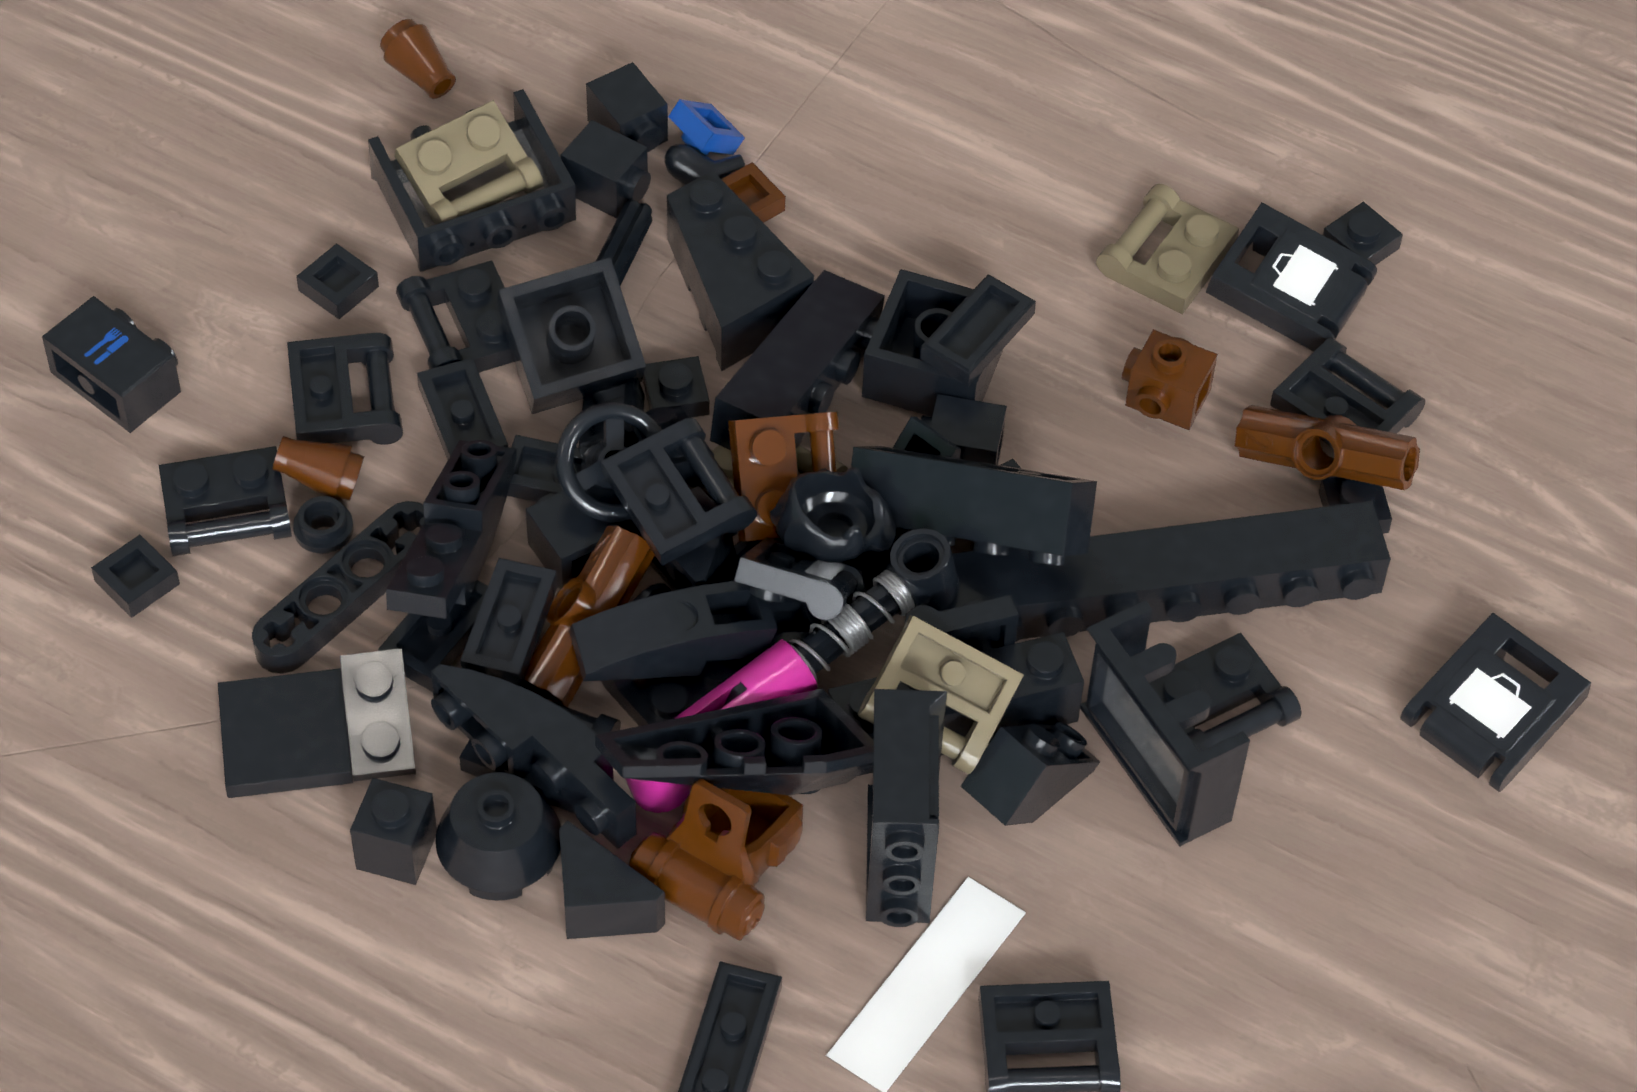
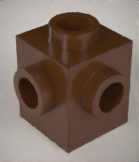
[1122,329,1218,430]

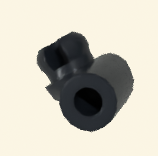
[664,144,745,185]

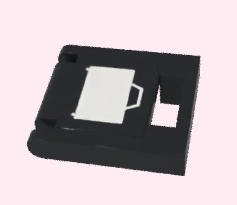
[1206,202,1377,351]
[1400,613,1592,792]

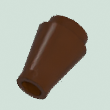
[380,19,456,99]
[272,436,365,501]

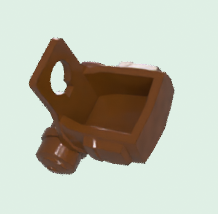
[629,779,803,941]

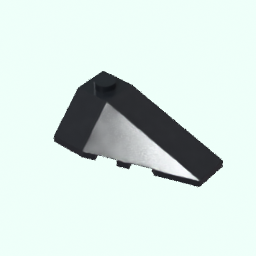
[595,689,873,796]

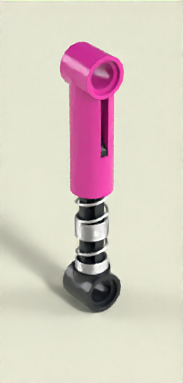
[625,528,960,813]

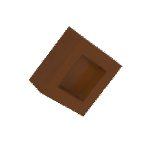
[721,162,786,223]

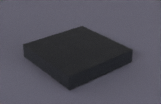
[218,668,353,798]

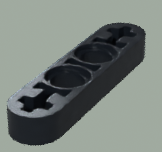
[252,501,424,674]

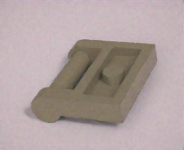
[395,100,543,225]
[1096,184,1239,314]
[858,615,1024,775]

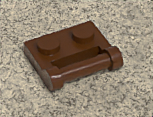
[728,411,839,541]

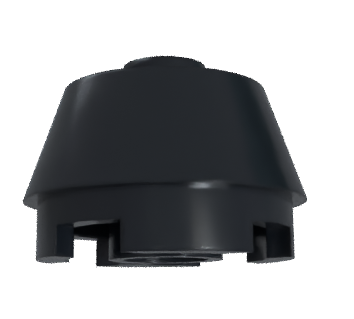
[435,772,561,901]

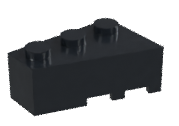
[667,170,814,371]

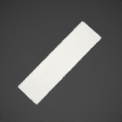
[826,877,1026,1092]

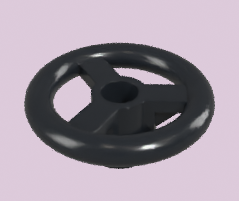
[555,402,673,522]

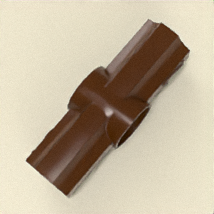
[1235,405,1420,490]
[523,525,655,707]

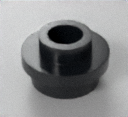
[293,496,354,554]

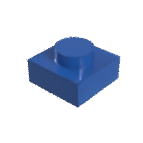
[668,99,745,155]

